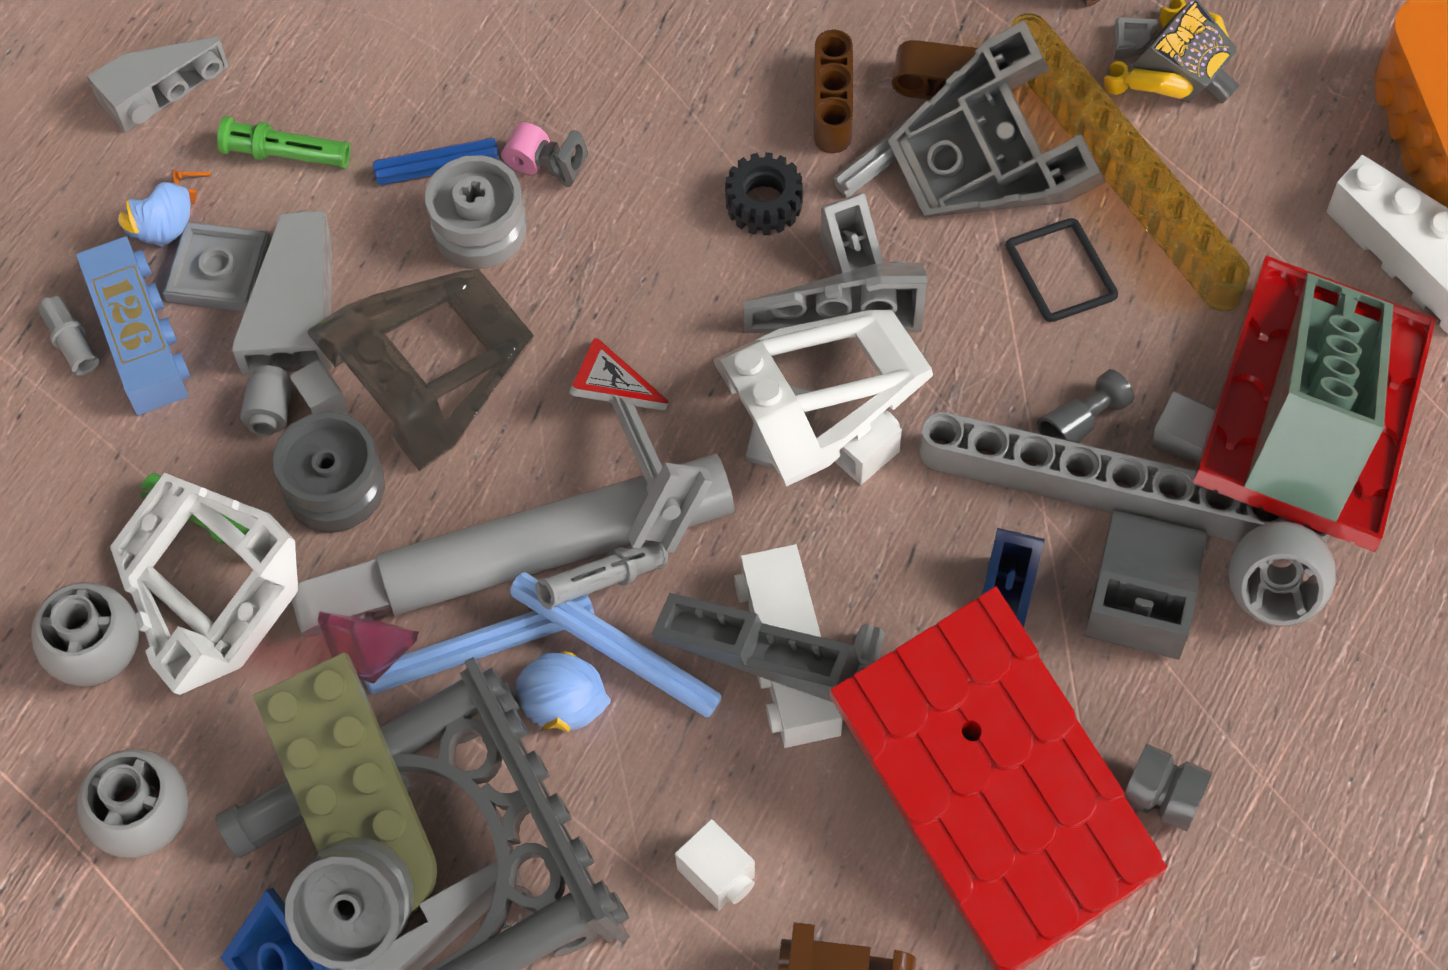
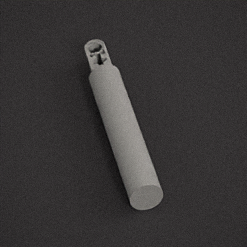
[291,453,735,636]

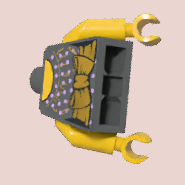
[1104,0,1239,104]

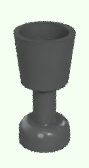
[1037,369,1134,443]

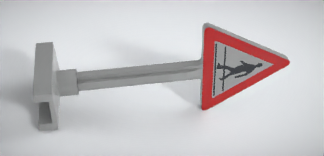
[569,338,713,553]

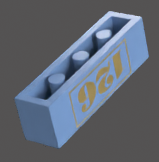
[76,236,191,416]

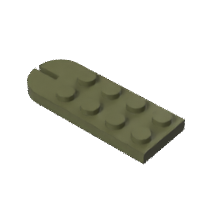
[253,652,437,914]

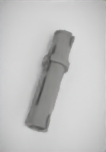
[536,541,668,609]

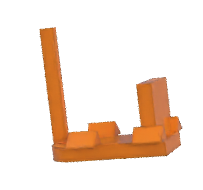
[171,170,211,204]

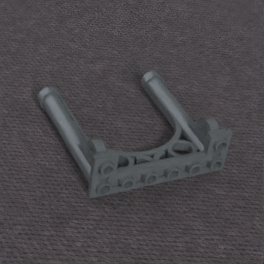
[216,657,630,970]

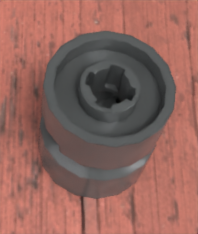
[1124,743,1213,832]

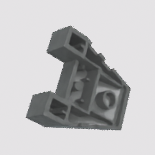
[888,20,1106,217]

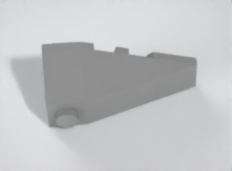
[744,260,927,334]

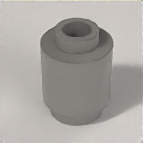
[240,365,293,436]

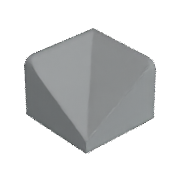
[290,360,348,415]

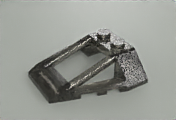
[307,269,534,471]

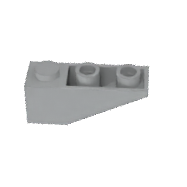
[87,36,229,133]

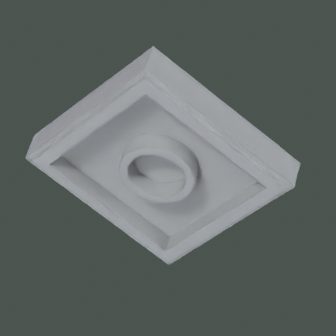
[163,222,272,311]

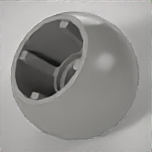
[1228,521,1336,627]
[30,582,139,687]
[76,749,189,858]

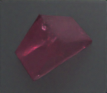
[317,611,419,684]

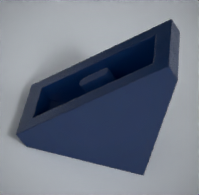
[982,528,1045,628]

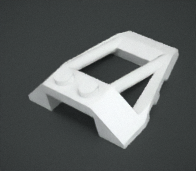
[713,310,933,487]
[110,473,298,695]

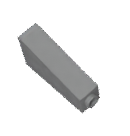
[232,210,332,375]

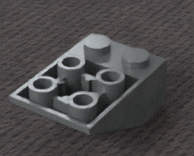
[1084,510,1206,660]

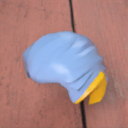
[118,182,191,247]
[514,651,611,733]

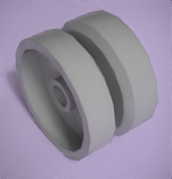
[425,155,527,269]

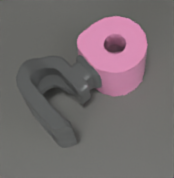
[501,122,588,187]

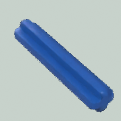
[373,137,500,185]

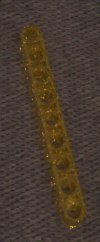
[1011,13,1250,311]

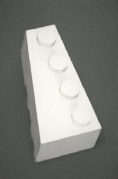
[1326,155,1448,334]

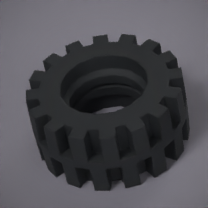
[725,152,803,235]

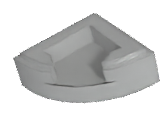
[1114,17,1158,59]

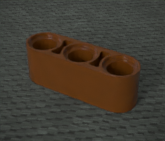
[814,29,853,154]
[891,40,1015,100]

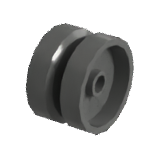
[272,411,385,532]
[285,837,414,970]

